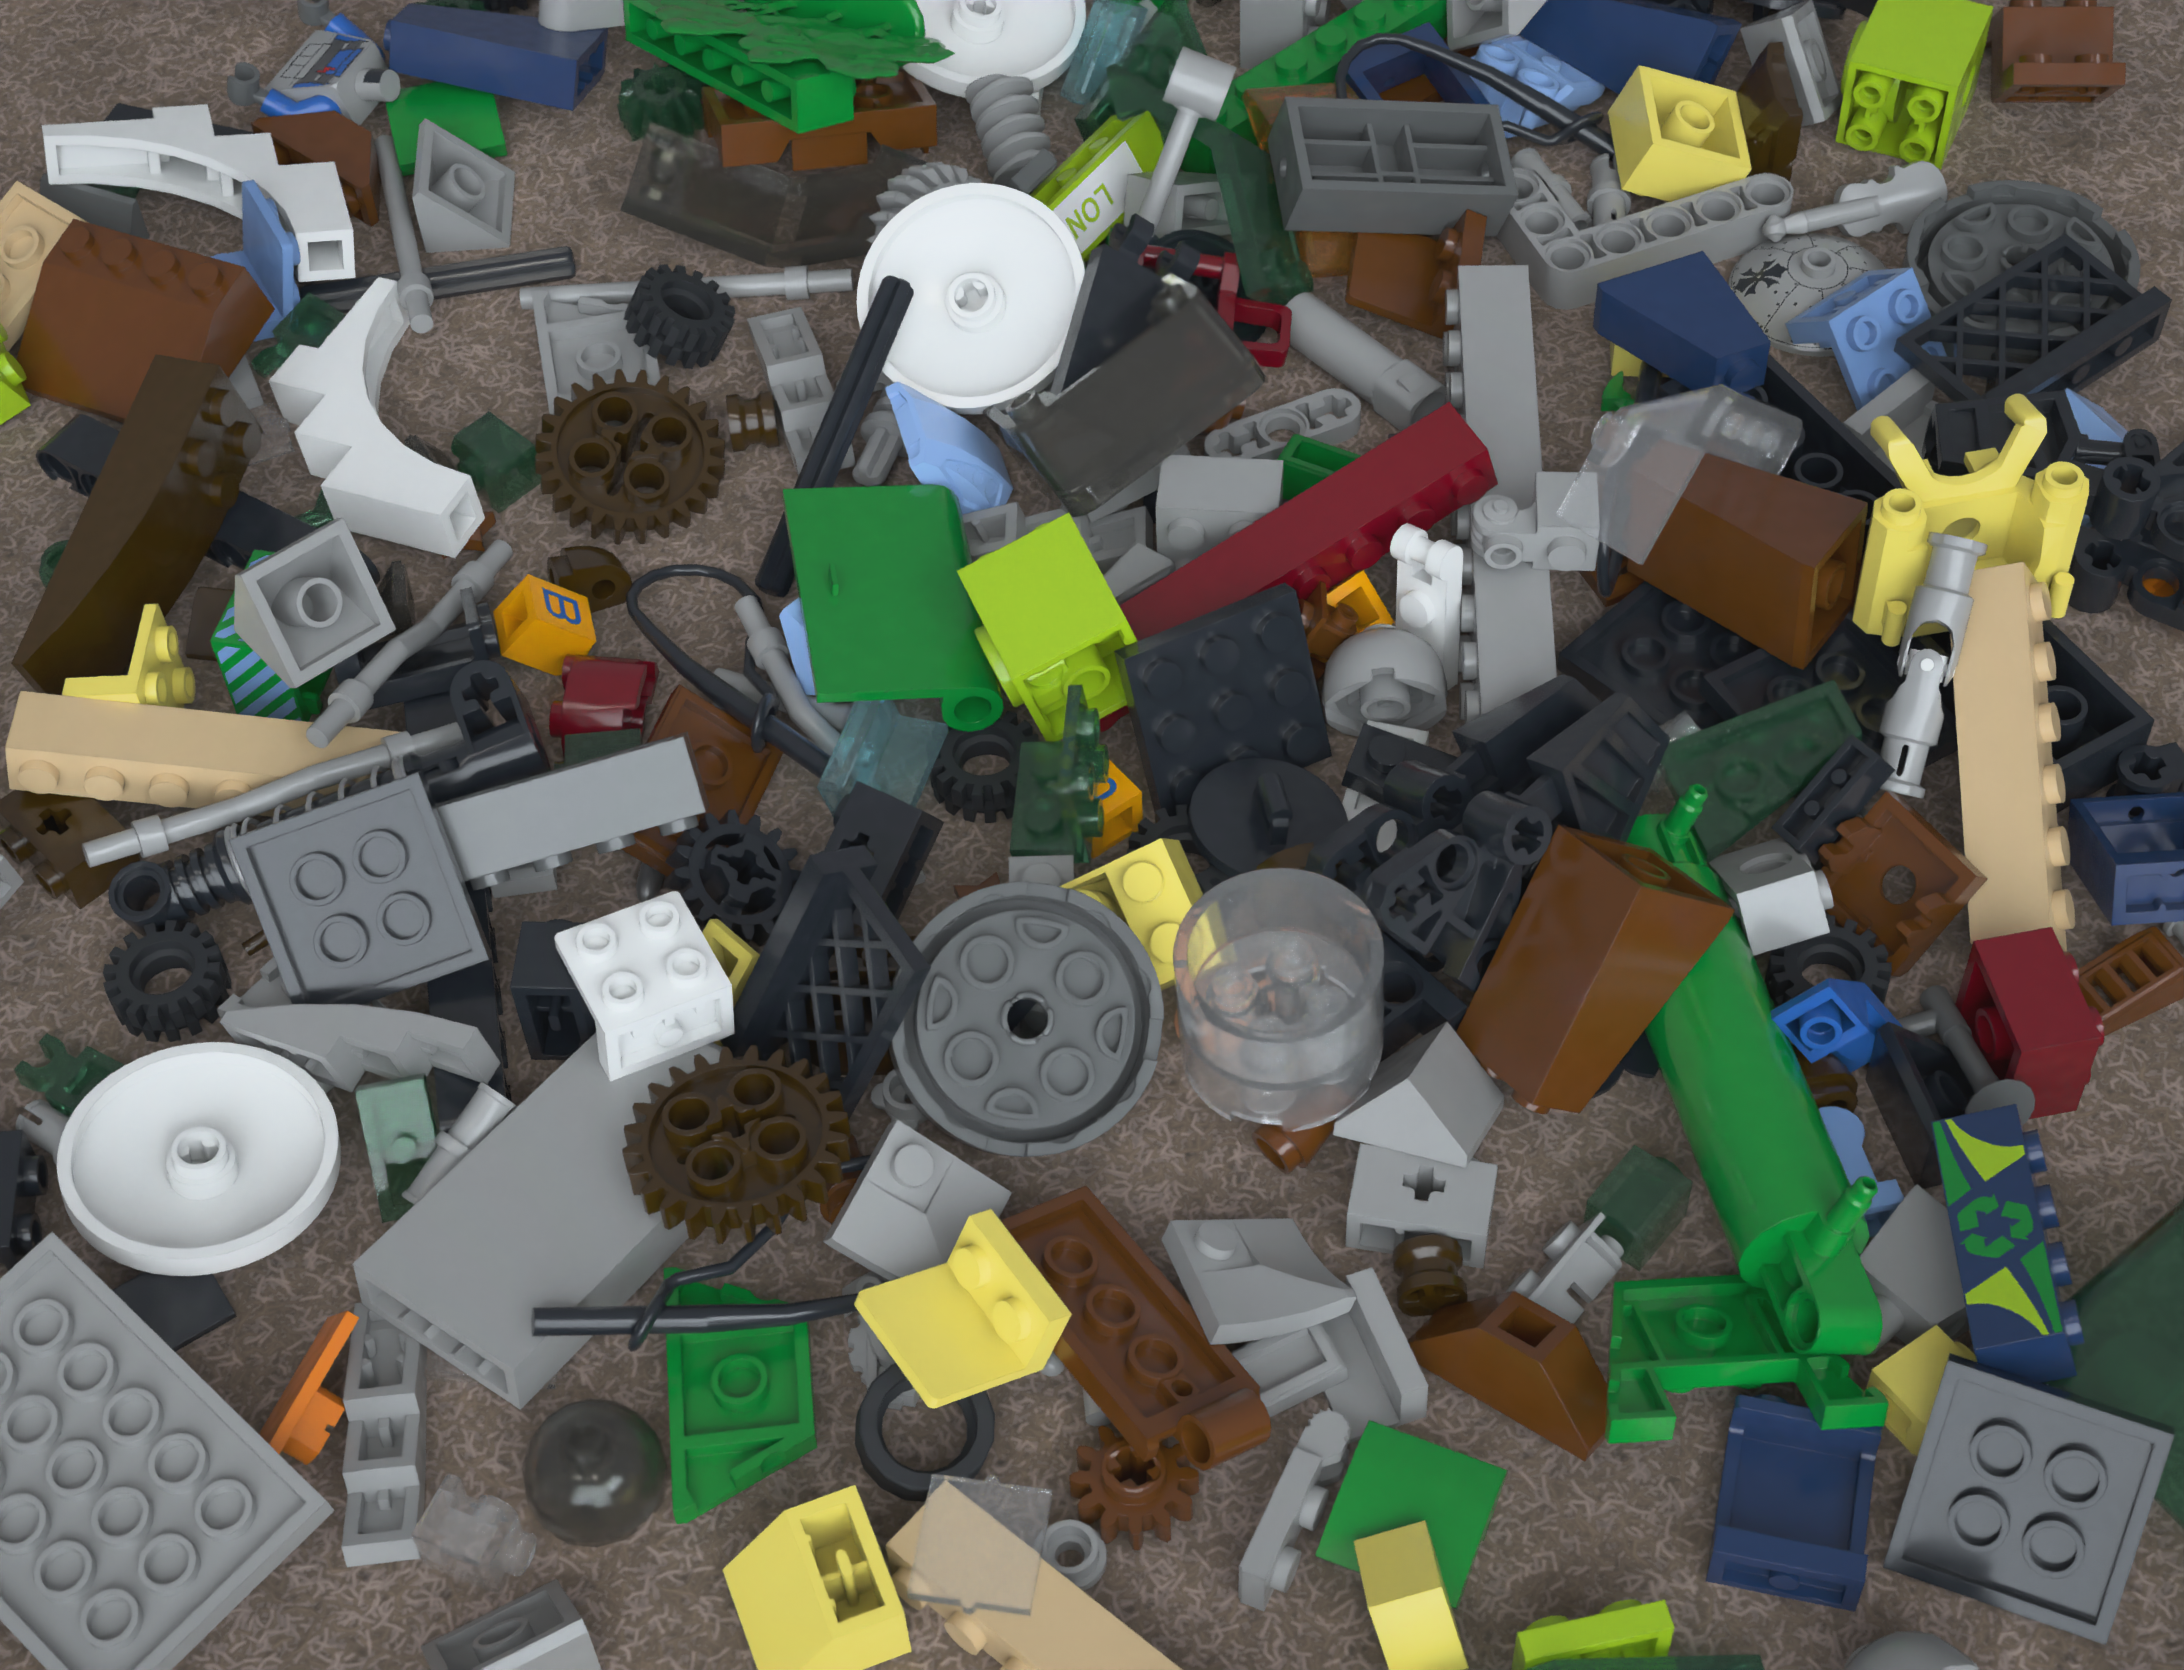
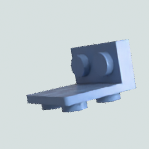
[211,180,300,342]
[1785,267,1947,411]

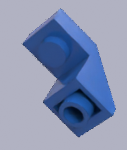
[1771,978,1903,1072]

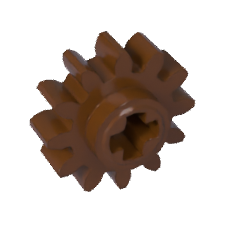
[1069,1425,1199,1551]

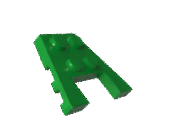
[1605,1275,1889,1444]

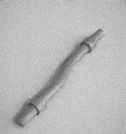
[306,540,513,748]
[734,595,926,886]
[82,722,463,868]

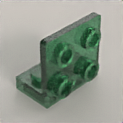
[1009,685,1109,863]

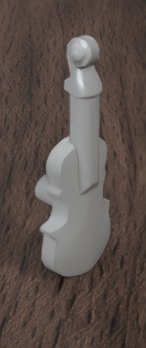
[1762,161,1948,243]

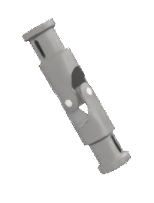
[1879,532,1988,799]

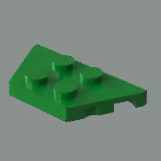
[663,1267,817,1524]

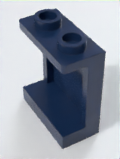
[1706,1394,1883,1612]

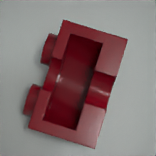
[549,654,660,761]

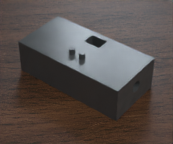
[1267,96,1519,236]

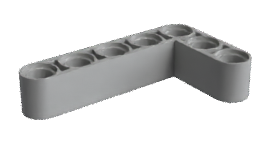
[1497,167,1794,310]

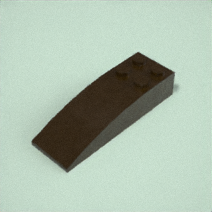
[11,354,263,695]

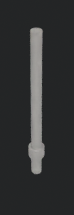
[374,135,434,333]
[520,265,854,310]

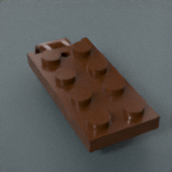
[1000,1185,1271,1471]

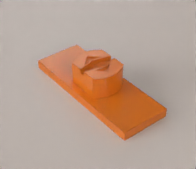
[259,1310,359,1465]

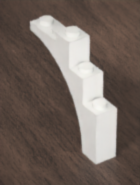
[42,104,355,282]
[269,277,485,558]

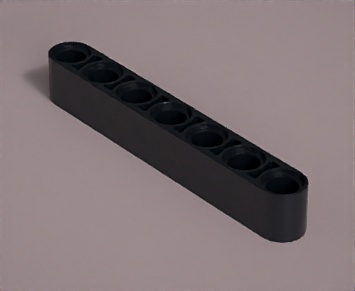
[36,414,380,585]

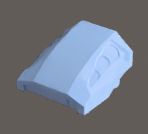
[1470,35,1606,139]
[885,382,1013,515]

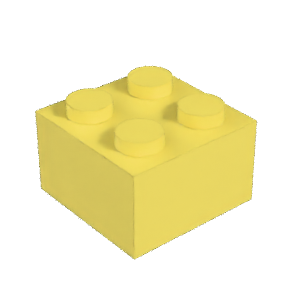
[1608,65,1752,202]

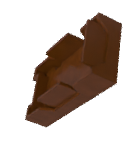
[701,68,938,171]

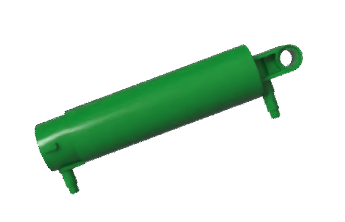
[1627,784,1883,1355]

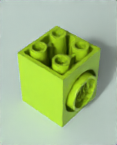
[1835,0,1994,169]
[957,512,1137,746]

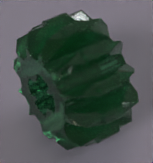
[617,62,704,149]

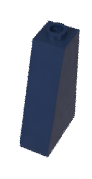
[1518,0,1742,94]
[383,3,608,111]

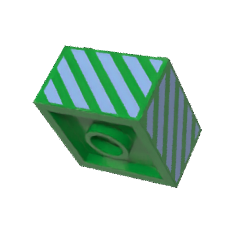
[210,549,334,722]

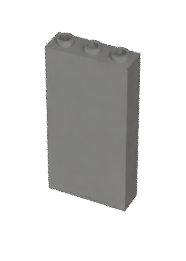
[353,1032,722,1410]

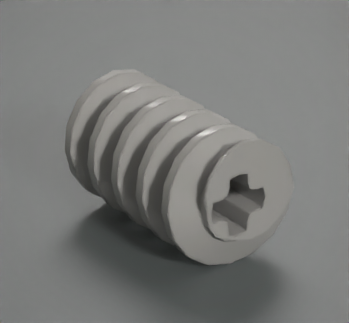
[965,74,1057,186]

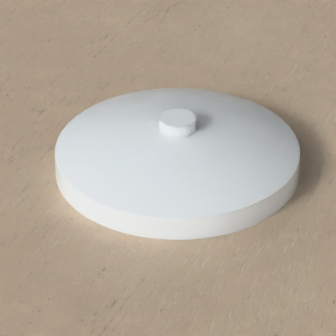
[902,0,1086,98]
[857,183,1086,415]
[56,1042,341,1276]

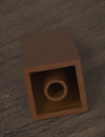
[1623,440,1868,670]
[1456,825,1735,1114]

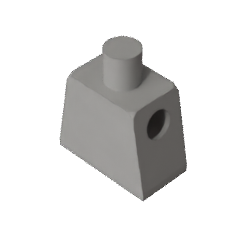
[1859,1184,1970,1354]

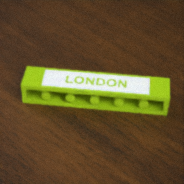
[1030,110,1165,262]

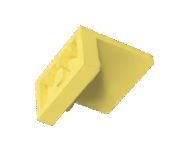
[62,603,195,708]
[854,1209,1072,1408]

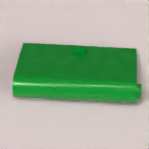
[782,484,1004,732]

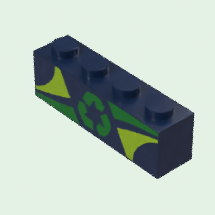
[1931,1104,2085,1383]

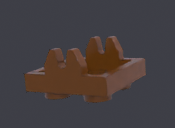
[1818,791,1988,977]

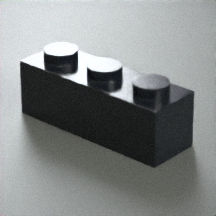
[1771,734,1895,864]

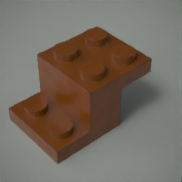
[1985,0,2126,103]

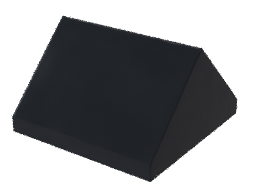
[1865,1021,1974,1189]

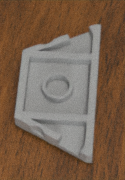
[531,289,661,426]

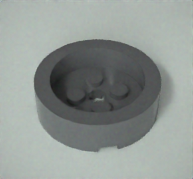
[1902,180,2140,382]
[888,881,1164,1157]

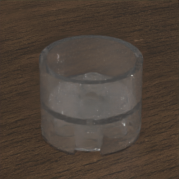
[1173,868,1384,1132]

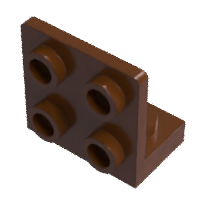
[1345,209,1487,339]

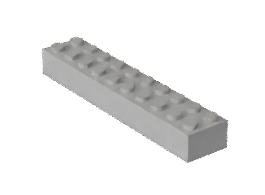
[1442,265,1557,754]

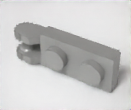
[1238,1408,1351,1611]

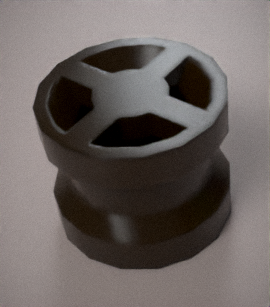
[726,390,779,452]
[1392,1234,1468,1317]

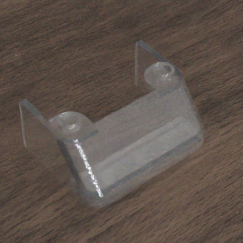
[1555,384,1802,565]

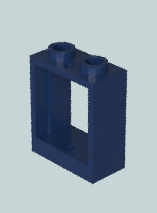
[1331,22,1491,105]
[2067,792,2184,926]

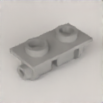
[1504,1212,1624,1324]

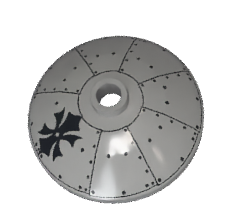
[1728,233,1888,357]

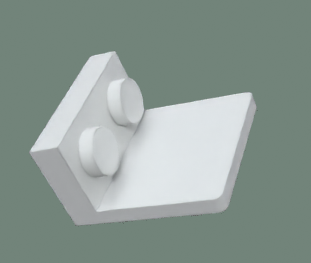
[555,891,735,1081]

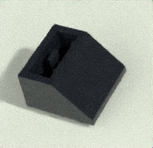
[510,919,596,1060]

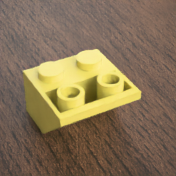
[1059,838,1232,991]
[722,1485,911,1670]

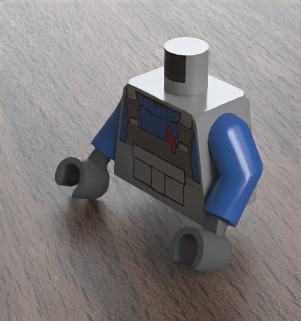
[227,0,401,125]

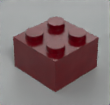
[1955,927,2104,1120]

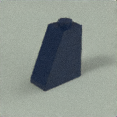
[1593,251,1771,401]

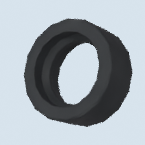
[855,1363,995,1502]

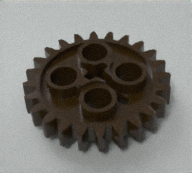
[535,369,725,545]
[622,1045,851,1244]

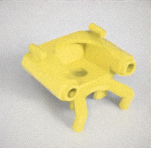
[1852,394,2089,647]

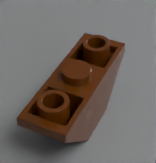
[251,111,381,227]
[1407,1291,1607,1461]

